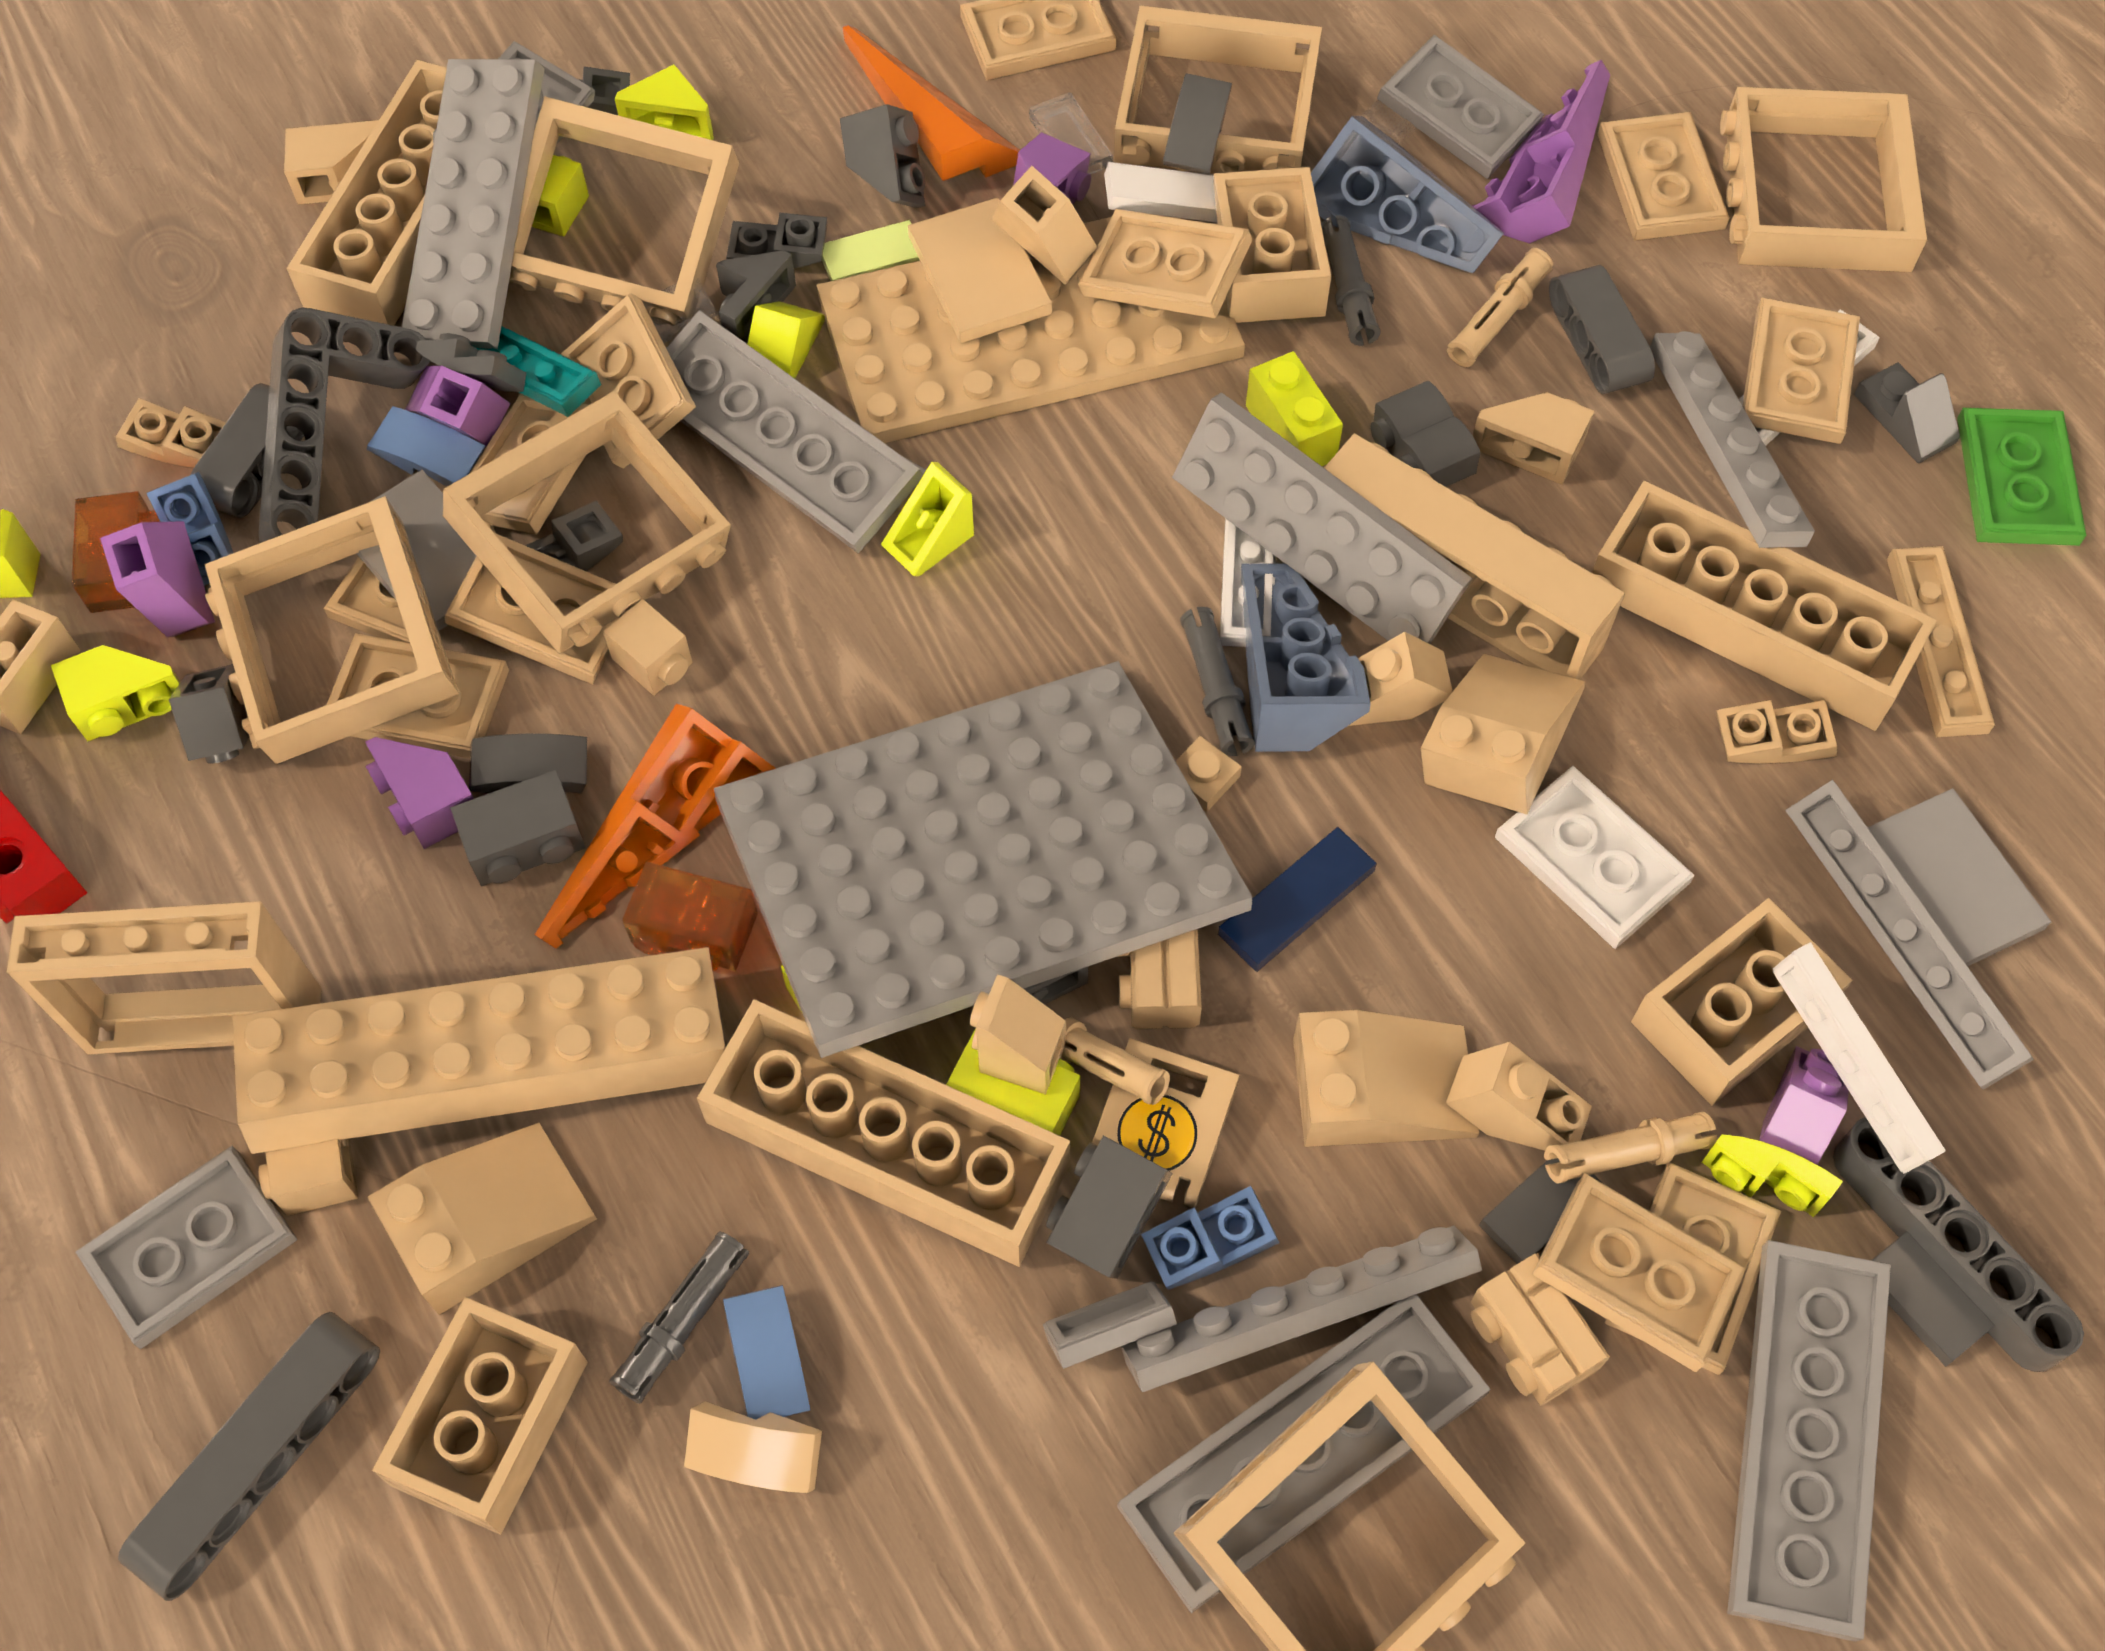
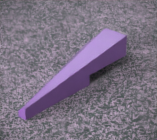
[1472,60,1610,244]

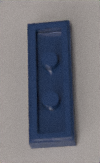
[1218,827,1377,972]

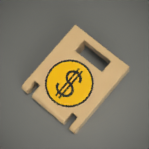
[1092,1038,1239,1208]

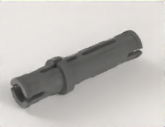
[1321,215,1381,346]
[1180,607,1255,756]
[609,1231,749,1404]

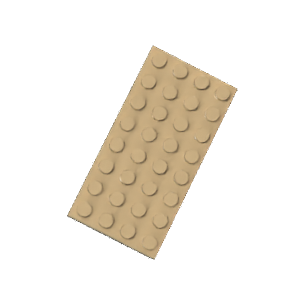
[817,216,1245,443]

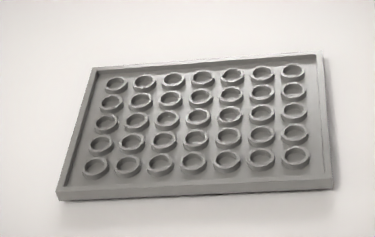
[714,661,1252,1058]

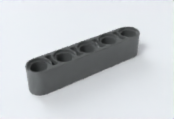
[1833,1117,2084,1372]
[118,1312,380,1601]

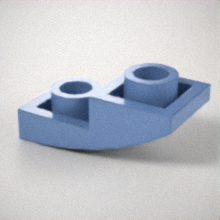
[367,406,485,486]
[146,472,233,585]
[1141,1186,1280,1290]
[723,1285,810,1419]

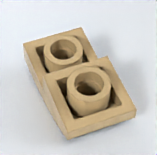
[116,398,226,468]
[1716,700,1837,764]
[684,1401,822,1493]

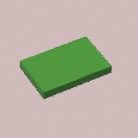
[1957,408,2087,546]

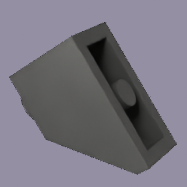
[169,664,250,764]

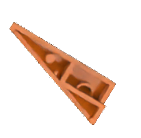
[843,25,1020,181]
[535,703,776,949]

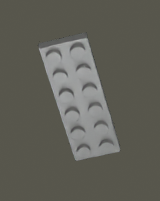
[402,59,545,349]
[666,310,923,554]
[1172,392,1473,644]
[1727,1240,1891,1642]
[1117,1294,1491,1614]

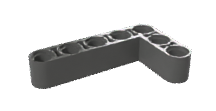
[259,308,430,543]

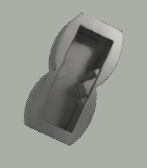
[1370,381,1481,487]

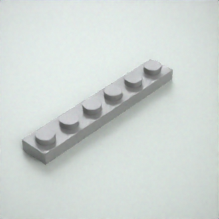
[1650,331,1815,548]
[1785,780,2034,1090]
[1121,1226,1482,1392]

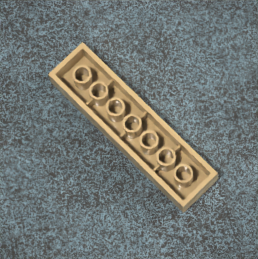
[232,947,725,1154]

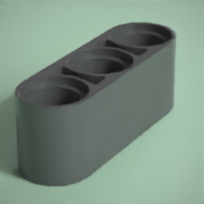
[1549,265,1655,394]
[190,383,304,518]

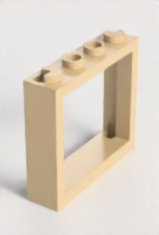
[1114,6,1322,174]
[1720,87,1927,272]
[509,96,739,326]
[443,391,731,654]
[204,496,459,764]
[7,901,321,1054]
[1174,1362,1525,1651]

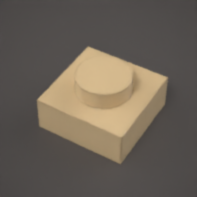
[1176,736,1242,812]

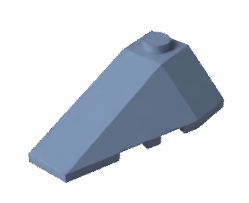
[1311,116,1504,273]
[1241,564,1371,752]

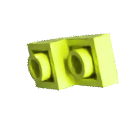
[1701,1134,1843,1217]

